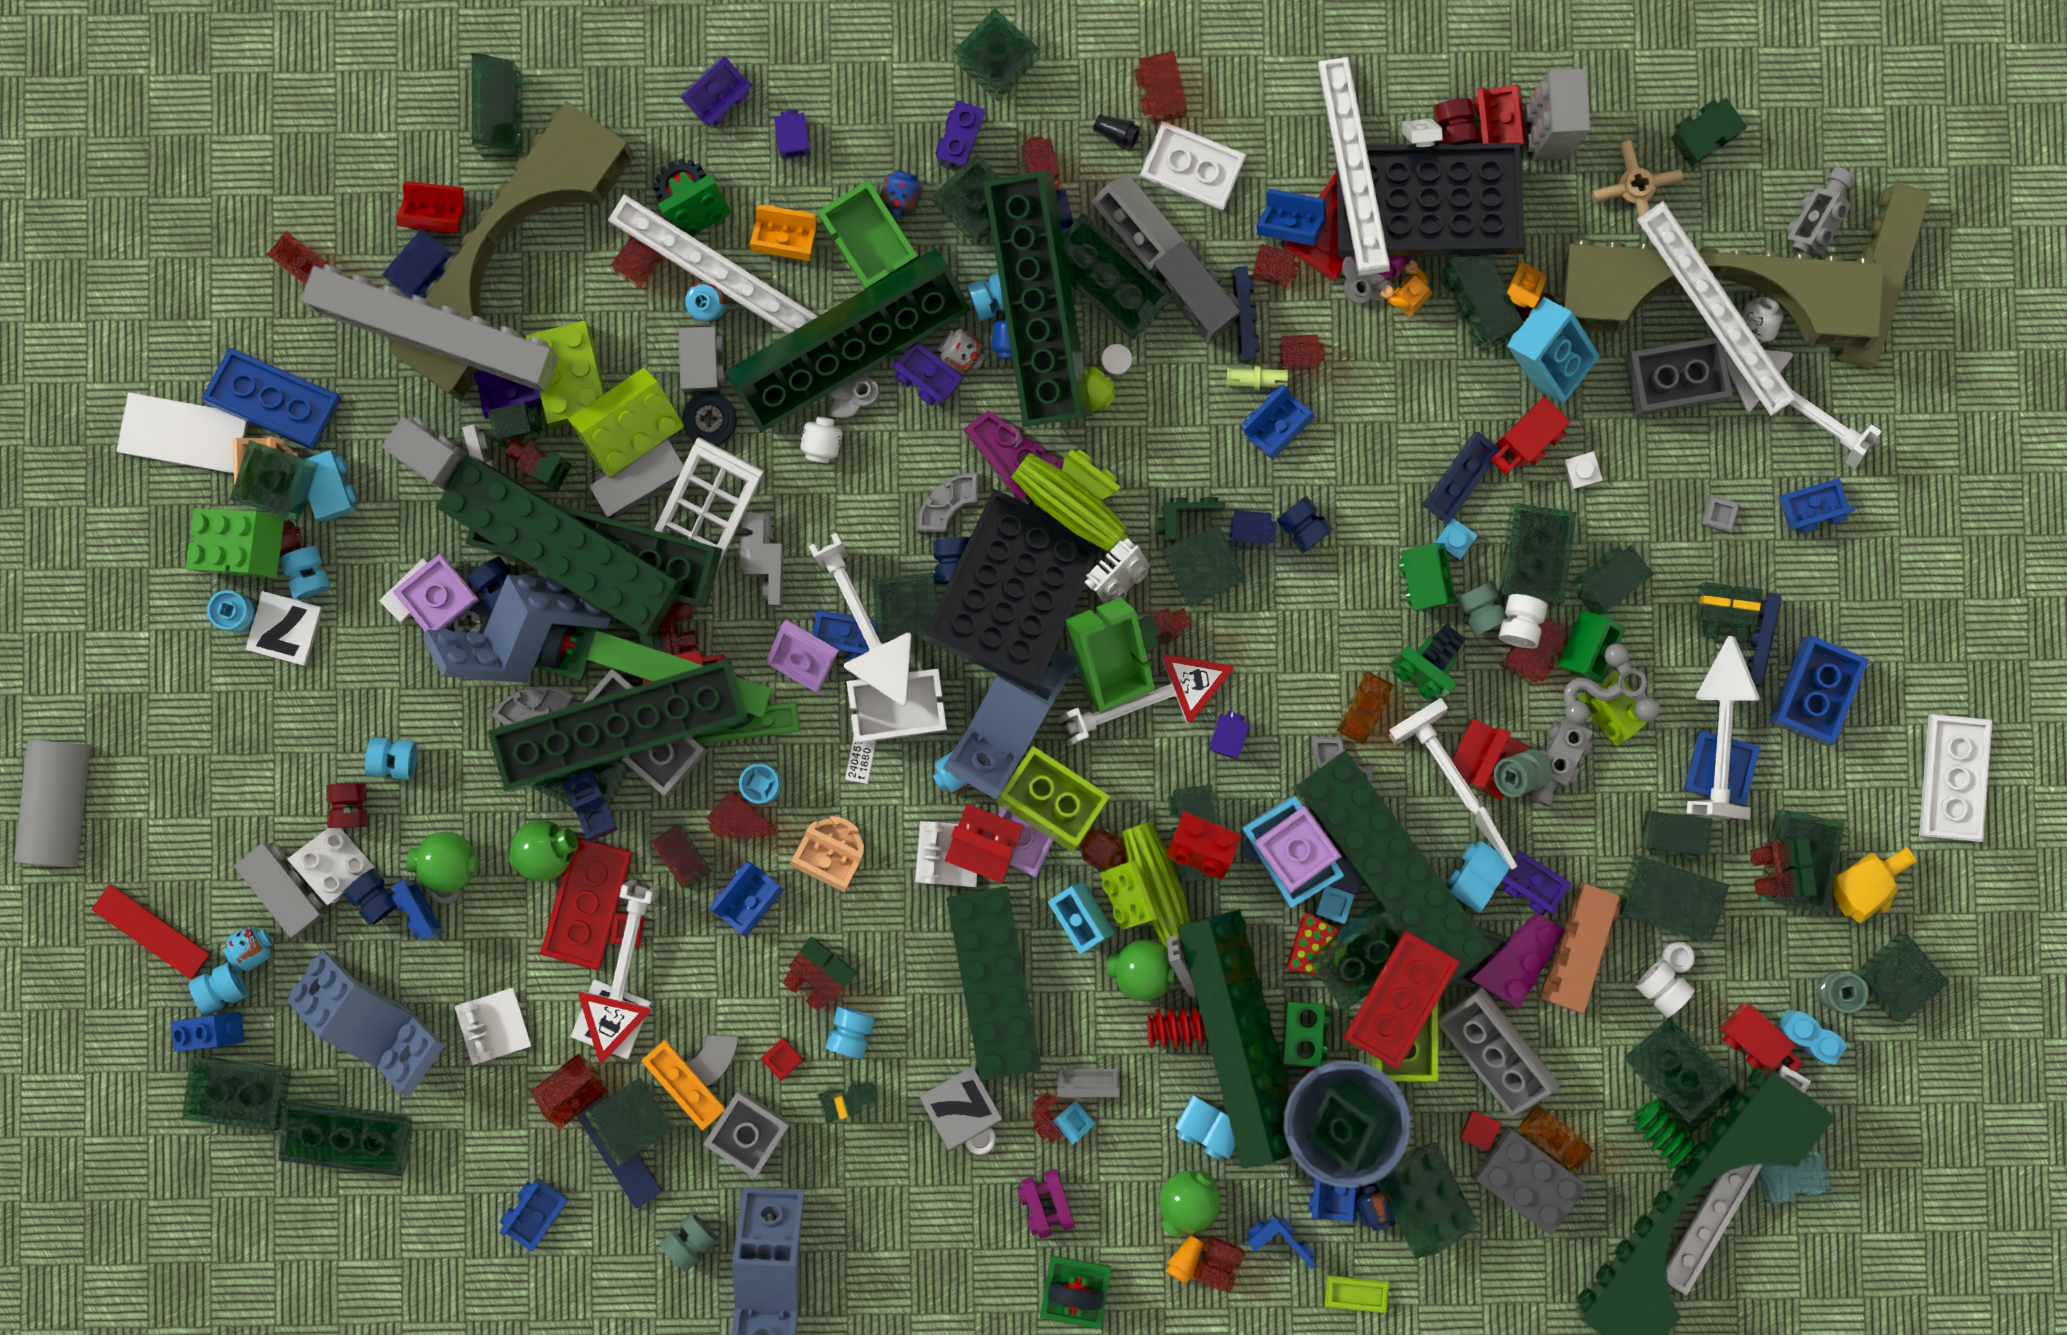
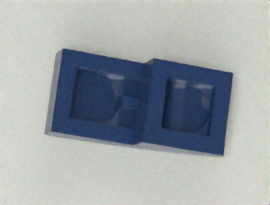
[562,769,618,842]

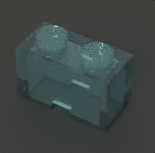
[1758,1149,1832,1205]

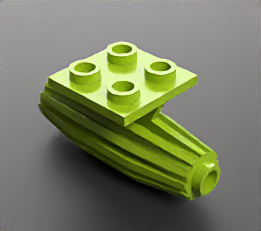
[1011,449,1128,552]
[1100,821,1190,947]

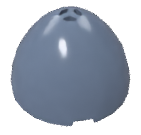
[1284,1061,1410,1188]

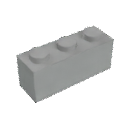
[1091,173,1185,271]
[589,439,684,519]
[234,843,326,938]

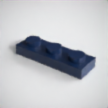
[1232,266,1260,363]
[1422,432,1501,524]
[1747,593,1782,688]

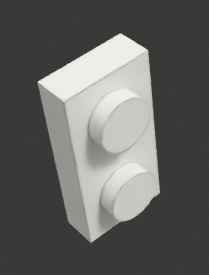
[1402,118,1443,147]
[462,425,495,468]

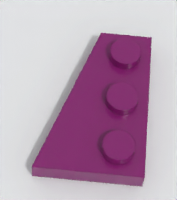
[963,410,1064,501]
[1467,913,1564,1010]

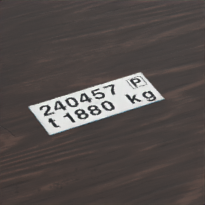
[845,737,876,784]

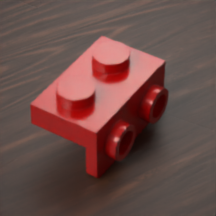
[1474,84,1527,147]
[396,181,465,233]
[1166,811,1241,879]

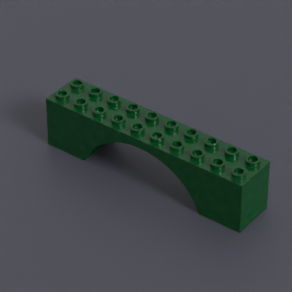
[1576,1064,1836,1335]

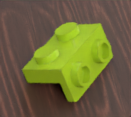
[1578,670,1647,746]

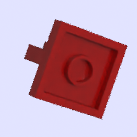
[1451,718,1528,800]
[944,804,1024,883]

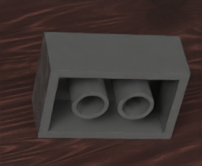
[1151,241,1240,345]
[1624,337,1733,417]
[1471,1127,1588,1236]

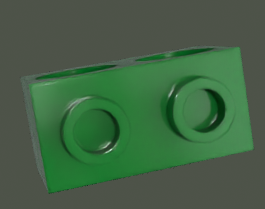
[1281,1001,1330,1067]

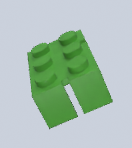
[817,179,918,290]
[186,508,285,578]
[1065,597,1155,713]

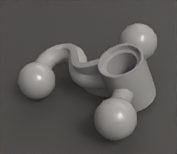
[1564,643,1660,725]

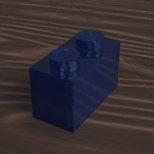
[382,229,452,299]
[1228,510,1277,550]

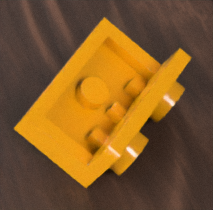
[750,204,817,261]

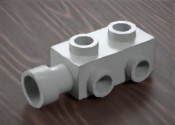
[1787,167,1856,257]
[1528,718,1593,807]

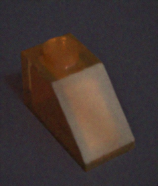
[1337,670,1393,745]
[1517,1104,1594,1174]

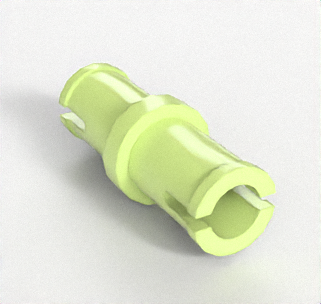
[1226,366,1288,390]

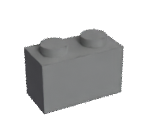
[678,327,725,393]

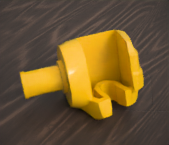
[1830,847,1917,924]

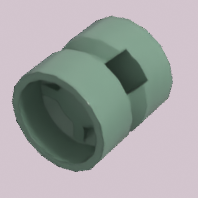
[1456,581,1508,637]
[1494,749,1551,798]
[1817,971,1868,1013]
[659,1212,719,1272]

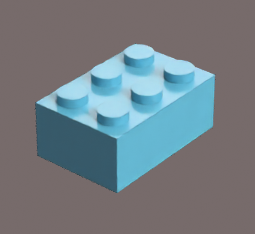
[1507,297,1600,404]
[1240,796,1344,908]

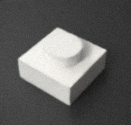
[1563,451,1603,490]

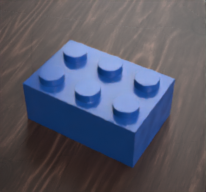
[1769,635,1869,746]

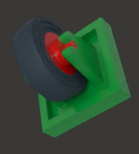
[534,624,599,681]
[1040,1255,1112,1329]

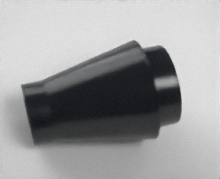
[1093,114,1140,149]

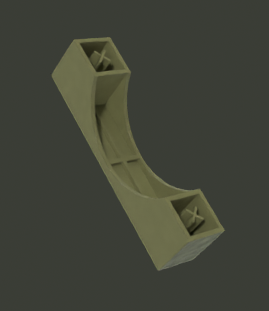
[389,101,634,402]
[1562,240,1884,349]

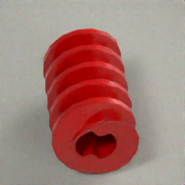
[1147,1008,1207,1048]

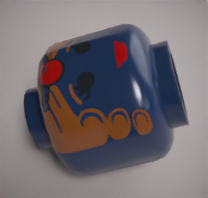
[1356,1182,1400,1231]

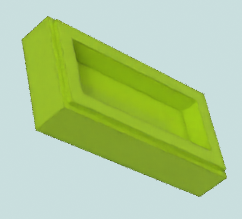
[1324,1275,1389,1313]

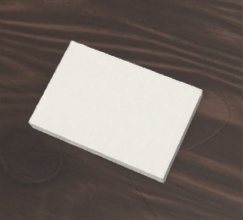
[1139,121,1246,212]

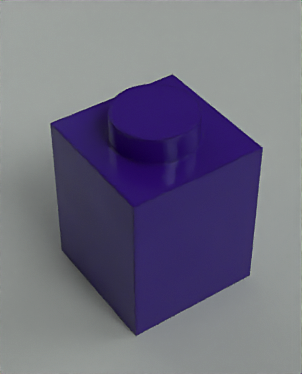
[774,110,811,159]
[1207,711,1250,760]

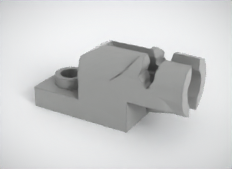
[739,513,784,608]

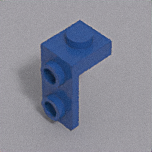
[171,1012,245,1052]
[1246,1215,1316,1269]

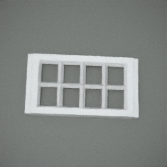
[655,437,764,571]

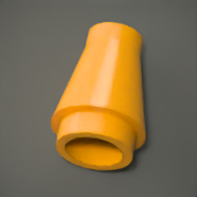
[1165,1235,1205,1284]

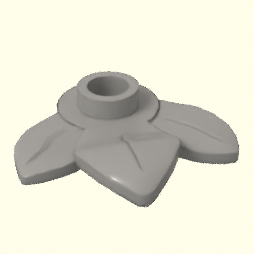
[1342,257,1395,304]
[828,372,880,419]

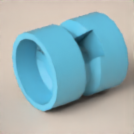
[966,273,1005,322]
[279,546,331,600]
[207,590,257,633]
[365,737,417,781]
[739,764,782,804]
[188,962,248,1016]
[825,1006,876,1059]

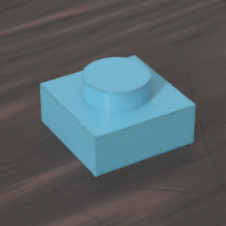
[1435,518,1478,561]
[1315,886,1355,924]
[1053,1100,1095,1145]

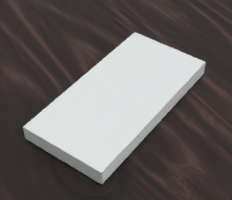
[116,392,249,474]
[1919,714,1992,842]

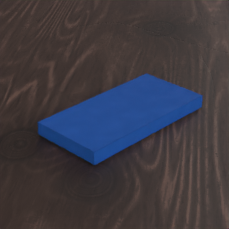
[201,347,341,451]

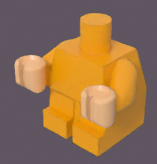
[1380,260,1433,318]

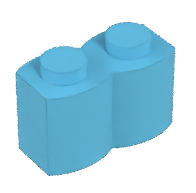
[1445,841,1510,913]
[1775,1009,1847,1065]
[1175,1094,1236,1161]

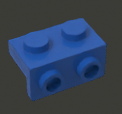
[1256,189,1327,246]
[1241,384,1315,460]
[1779,478,1855,534]
[812,610,878,660]
[710,861,785,937]
[1309,1176,1359,1222]
[499,1178,569,1252]

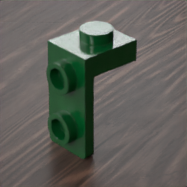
[1158,497,1225,543]

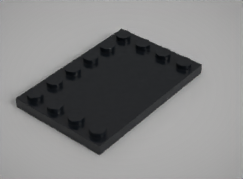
[1336,143,1525,257]
[922,489,1100,692]

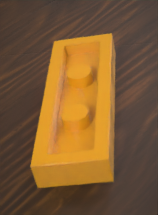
[1506,261,1547,308]
[641,1039,726,1131]

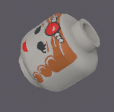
[938,328,985,374]

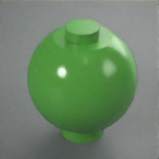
[509,820,578,882]
[407,832,479,893]
[1107,939,1178,1001]
[1159,1170,1221,1238]

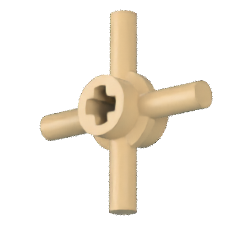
[1591,140,1683,231]

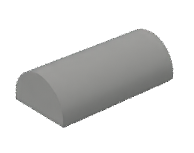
[14,739,91,867]
[1438,986,1560,1118]

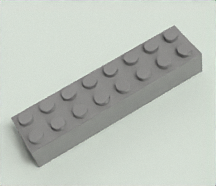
[300,264,559,393]

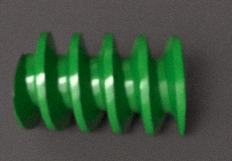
[1627,1099,1694,1170]

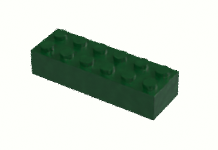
[946,886,1041,1081]

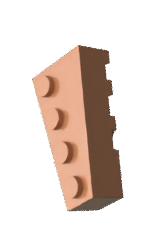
[1539,883,1621,1014]

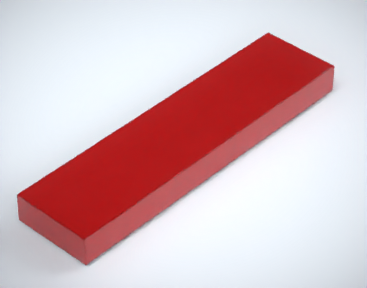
[91,884,211,980]

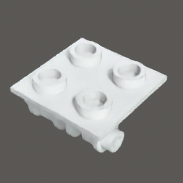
[1084,538,1151,604]
[915,821,977,887]
[287,828,375,906]
[454,987,532,1065]

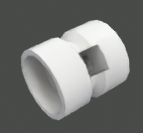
[1498,594,1548,649]
[1635,959,1695,1018]

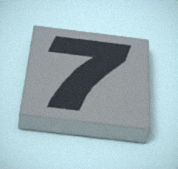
[919,1066,1003,1151]

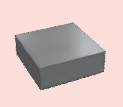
[1701,495,1740,534]

